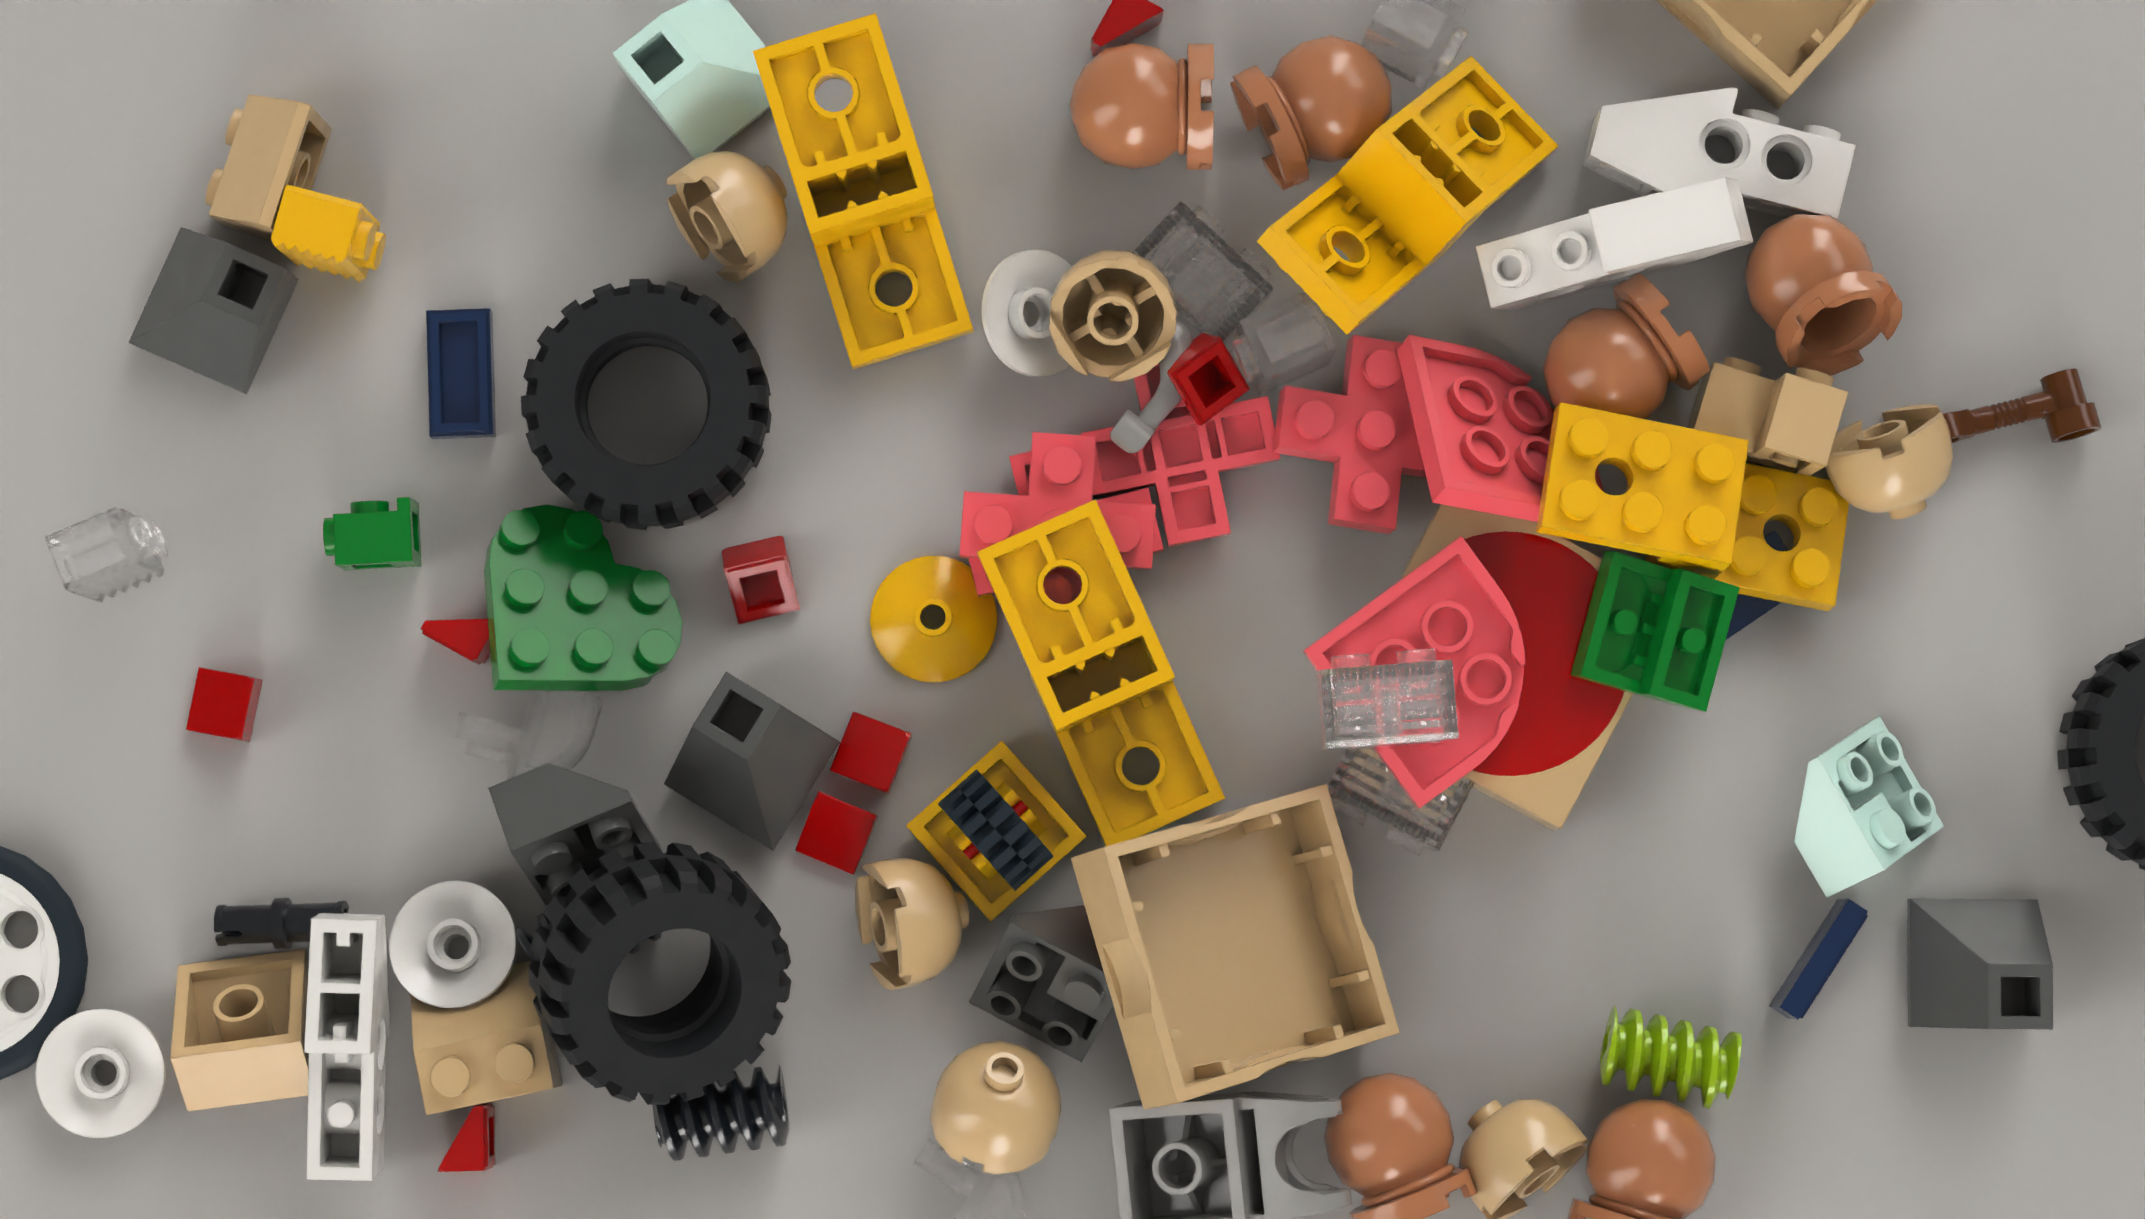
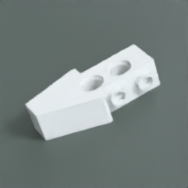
[1582,87,1856,220]
[1476,177,1753,311]
[304,913,390,1181]

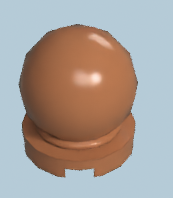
[1230,35,1392,190]
[1069,43,1214,170]
[1745,214,1902,376]
[1543,273,1710,420]
[1324,1073,1477,1219]
[1567,1099,1716,1219]

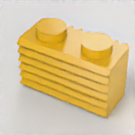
[271,184,386,282]

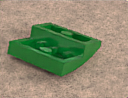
[1571,551,1740,712]

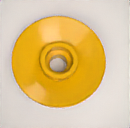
[870,556,997,683]

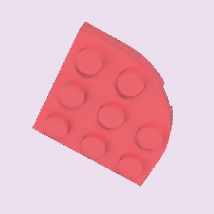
[1397,334,1604,522]
[1303,536,1525,809]

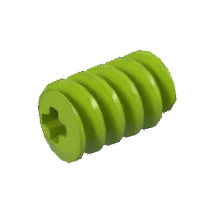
[1600,1005,1742,1109]

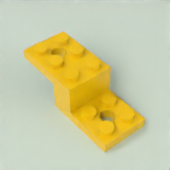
[753,13,974,370]
[1257,56,1558,335]
[1536,402,1849,611]
[977,499,1225,846]

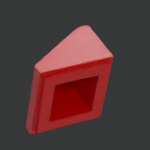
[1091,0,1164,57]
[1167,333,1250,426]
[722,536,800,624]
[420,618,491,665]
[186,667,263,742]
[830,711,912,794]
[795,791,879,875]
[438,1103,496,1172]

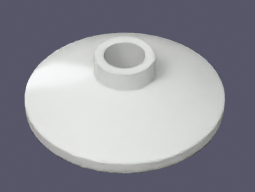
[982,249,1072,377]
[389,880,517,1009]
[35,1009,166,1138]

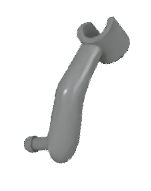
[1110,321,1193,453]

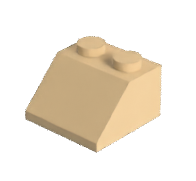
[205,94,332,241]
[170,949,309,1111]
[410,961,562,1115]

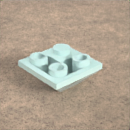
[613,0,770,159]
[1794,716,1944,898]

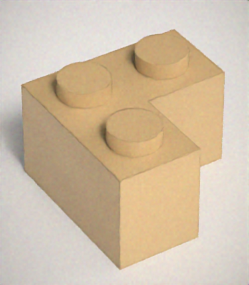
[1687,357,1848,476]

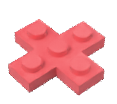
[1273,335,1426,534]
[1080,363,1281,547]
[959,432,1156,604]

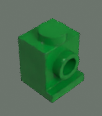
[323,497,422,571]

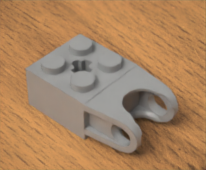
[1109,1091,1352,1219]

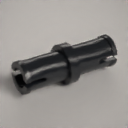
[214,898,349,949]

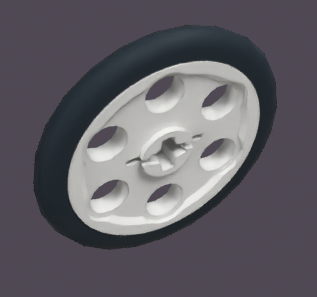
[0,846,88,1080]

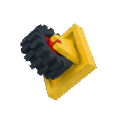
[906,741,1087,922]

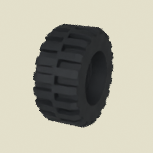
[521,278,772,530]
[2057,638,2145,870]
[528,842,791,1105]

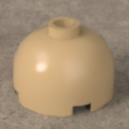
[666,151,788,283]
[1049,250,1177,382]
[1825,404,1953,519]
[855,858,969,991]
[930,1041,1061,1174]
[1458,1099,1589,1219]

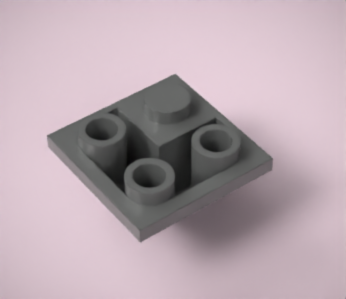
[128,227,299,394]
[664,672,840,851]
[488,763,662,905]
[1907,898,2053,1030]
[969,905,1113,1063]

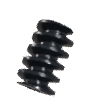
[652,1065,789,1161]

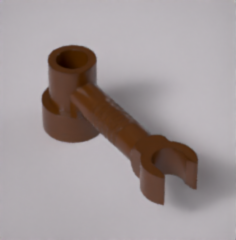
[1943,368,2102,444]

